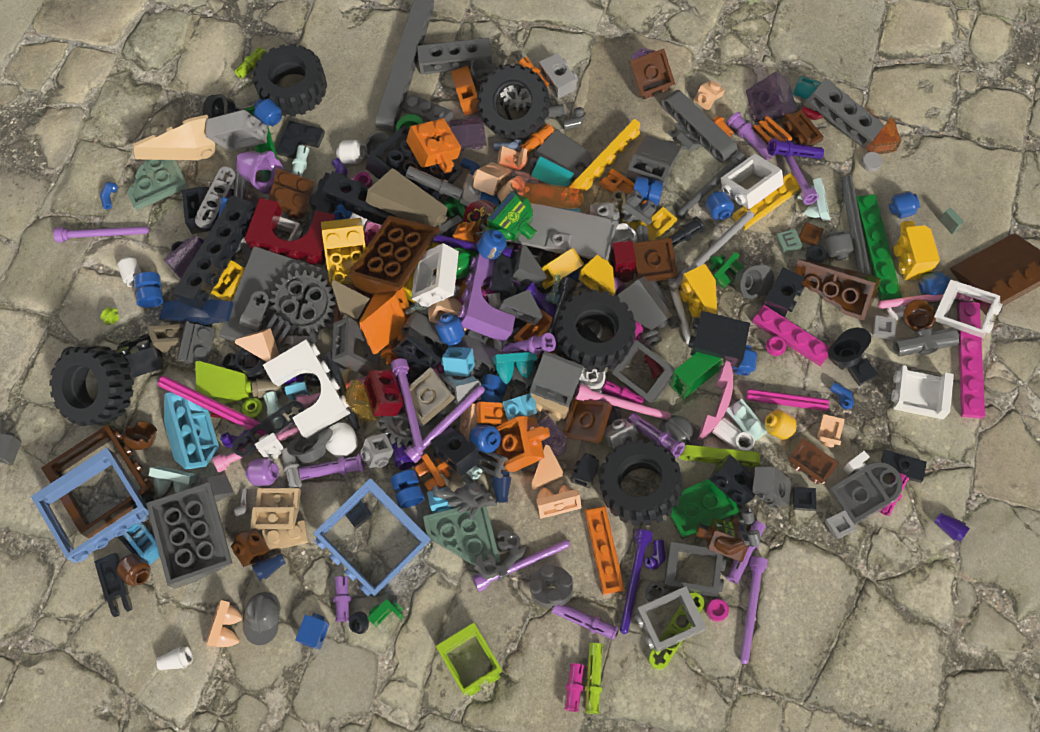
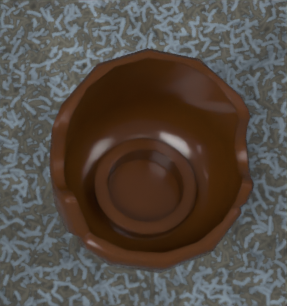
[903,299,936,332]
[122,421,157,451]

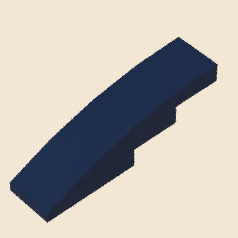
[159,300,234,325]

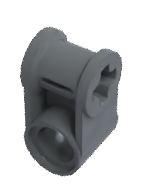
[239,291,272,332]

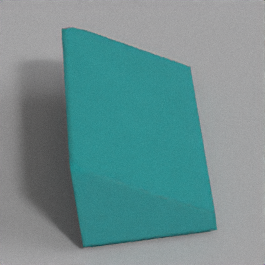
[793,76,831,100]
[531,156,574,192]

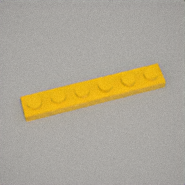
[562,119,640,207]

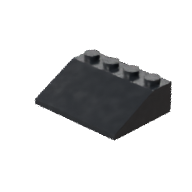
[365,125,463,201]

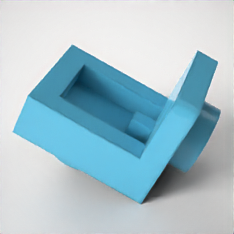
[503,393,537,421]
[427,488,453,514]

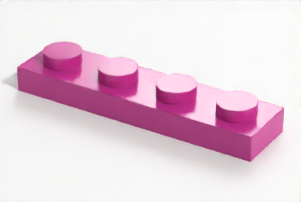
[752,305,829,367]

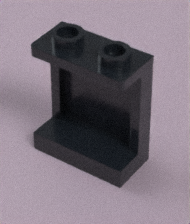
[688,311,750,368]

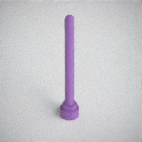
[777,133,819,205]
[53,226,149,243]
[391,359,424,452]
[404,386,485,463]
[472,540,571,592]
[740,556,768,664]

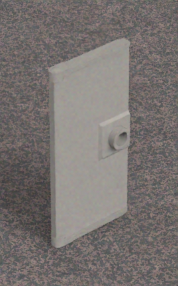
[506,202,619,261]

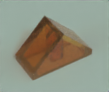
[867,117,901,154]

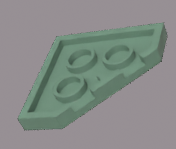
[127,160,189,211]
[423,506,501,566]

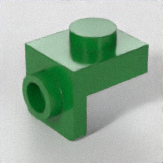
[367,599,404,628]

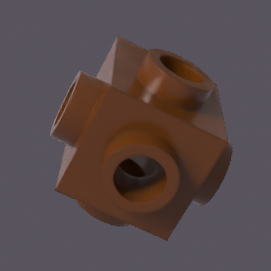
[230,529,270,567]

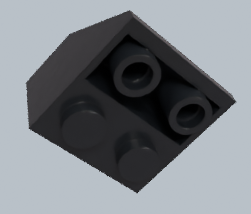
[391,327,443,374]
[116,333,164,379]

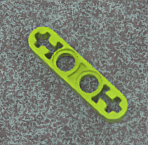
[678,445,760,467]
[648,592,704,670]

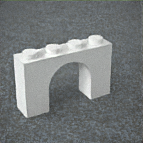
[263,340,350,439]

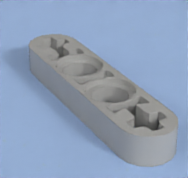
[195,167,236,228]

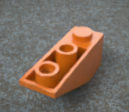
[451,65,479,116]

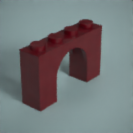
[245,198,336,265]

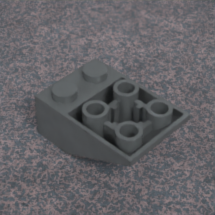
[626,135,681,192]

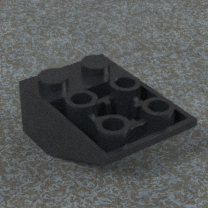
[182,187,246,234]

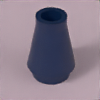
[491,472,512,503]
[251,552,286,581]

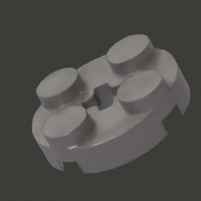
[529,564,573,608]

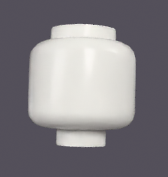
[336,140,366,164]

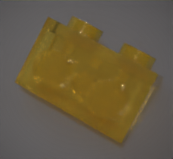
[346,380,378,421]

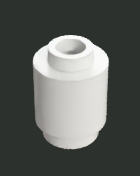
[117,257,142,287]

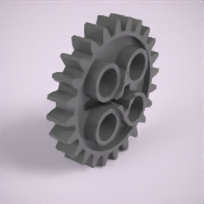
[269,270,336,336]
[378,390,446,449]

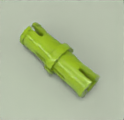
[234,46,266,79]

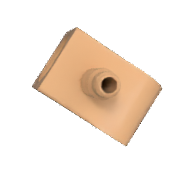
[497,175,531,202]

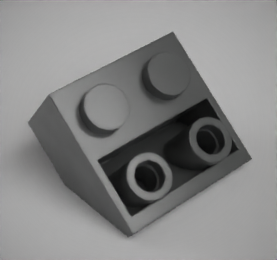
[530,351,584,408]

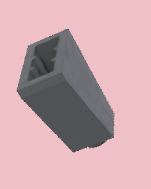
[617,276,673,330]

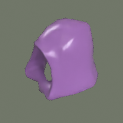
[236,151,284,194]

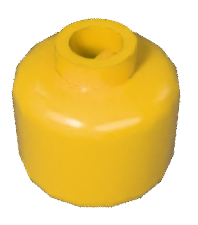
[765,409,797,440]

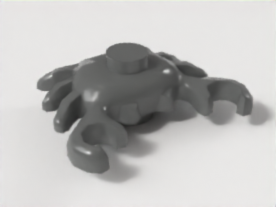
[432,473,497,520]

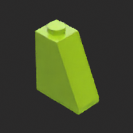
[195,361,252,403]

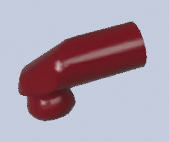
[801,106,825,120]

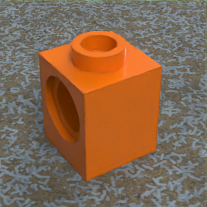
[453,221,481,252]

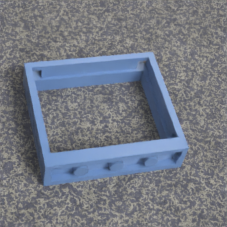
[31,448,149,563]
[313,478,431,597]

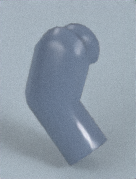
[494,139,522,152]

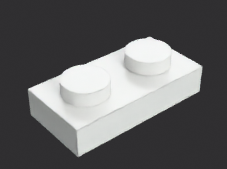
[255,433,284,460]

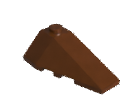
[795,259,881,320]

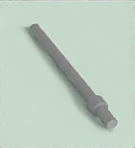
[668,210,754,292]

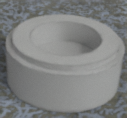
[862,152,883,172]

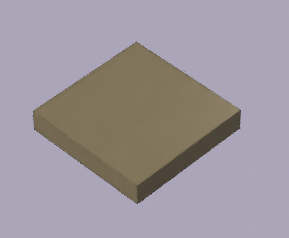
[400,367,455,425]

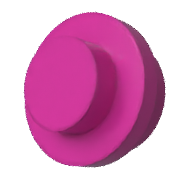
[765,336,786,356]

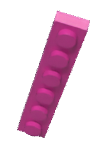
[957,301,985,419]

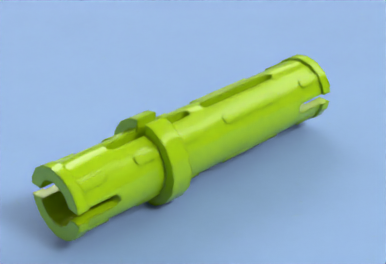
[584,643,603,714]

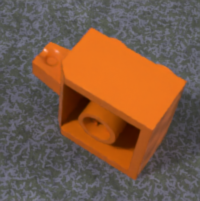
[406,118,461,173]
[494,416,550,472]

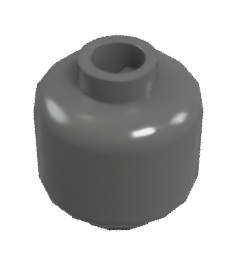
[825,230,854,261]

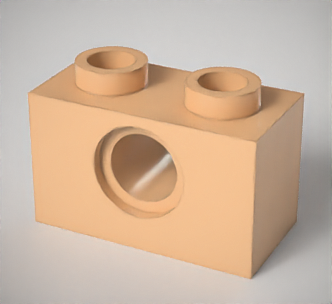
[473,162,512,196]

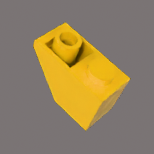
[542,247,584,290]

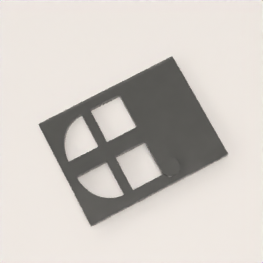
[219,246,357,365]

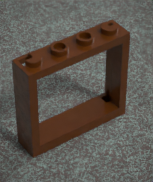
[41,425,155,539]

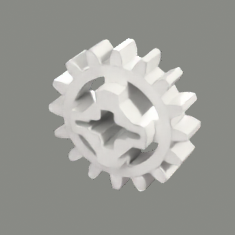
[500,85,532,111]

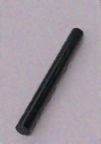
[325,351,361,431]

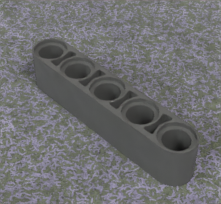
[662,90,738,163]

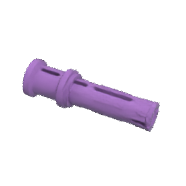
[727,112,773,161]
[502,333,556,354]
[627,413,685,459]
[299,453,365,480]

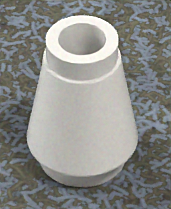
[156,646,193,670]

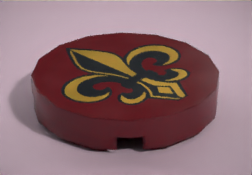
[463,200,496,232]

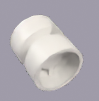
[578,368,605,393]

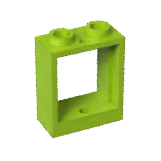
[436,623,503,697]

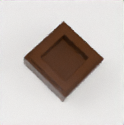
[799,222,824,246]

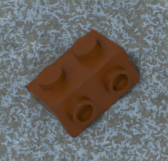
[782,110,824,146]
[788,438,839,485]

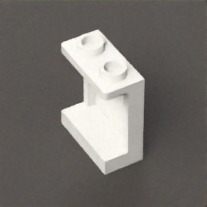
[891,365,954,419]

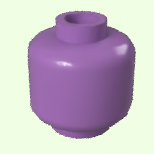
[245,458,279,486]

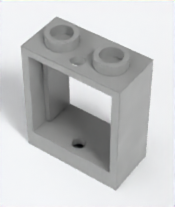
[206,110,268,152]
[635,586,706,653]

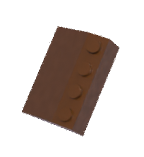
[348,216,440,294]
[950,233,1040,315]

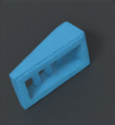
[123,522,160,564]

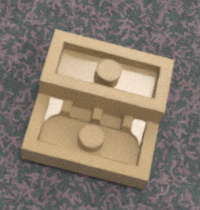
[251,488,301,529]

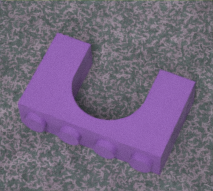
[458,253,521,343]

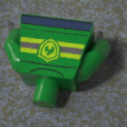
[476,190,537,241]

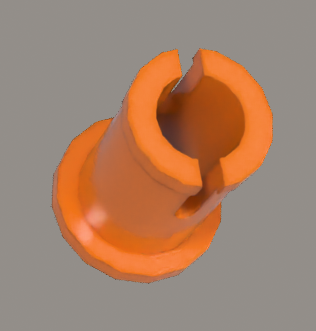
[712,116,734,137]

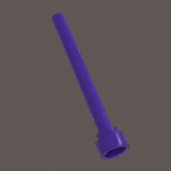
[433,235,514,259]
[620,529,653,634]

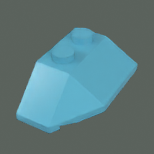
[164,392,219,469]

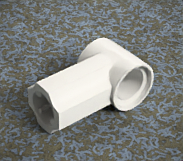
[712,418,755,451]

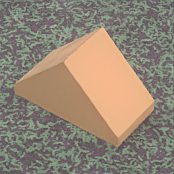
[235,328,280,362]
[532,445,563,490]

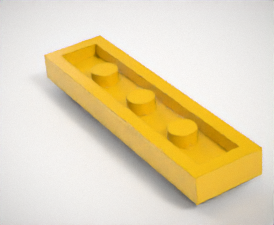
[732,172,801,231]

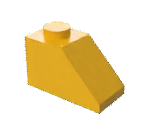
[578,254,615,296]

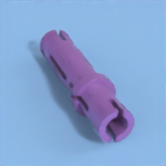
[725,520,766,584]
[552,604,619,640]

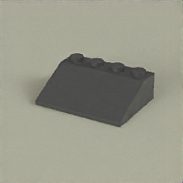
[146,482,233,589]

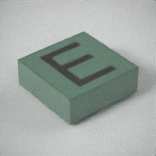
[939,208,963,234]
[776,229,802,253]

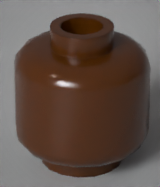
[117,554,151,586]

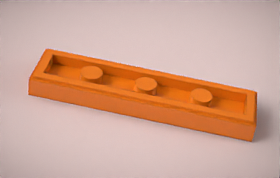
[585,506,625,595]

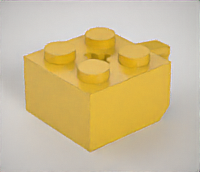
[894,220,940,281]

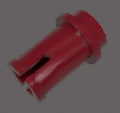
[644,351,664,379]

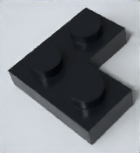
[276,120,325,159]

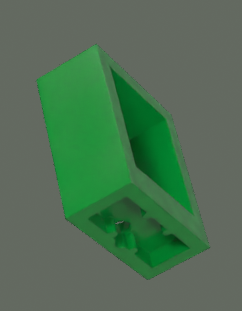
[670,352,724,400]

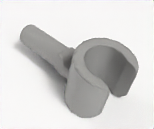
[234,488,249,519]

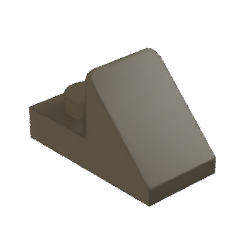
[147,324,184,354]

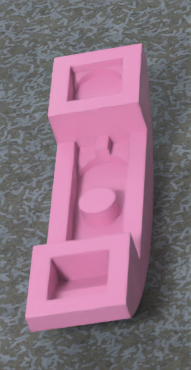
[697,361,733,441]

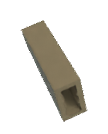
[366,168,448,227]

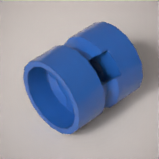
[633,176,664,206]
[134,272,163,308]
[475,374,508,403]
[390,470,425,509]

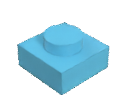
[285,382,310,401]

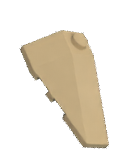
[133,115,215,160]

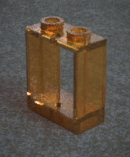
[523,182,583,209]

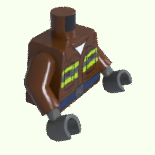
[695,508,761,562]

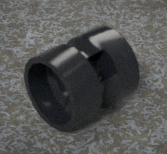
[235,348,267,381]

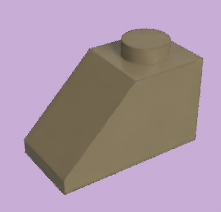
[331,280,370,322]

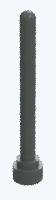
[677,151,747,216]

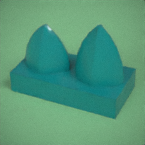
[492,352,537,384]

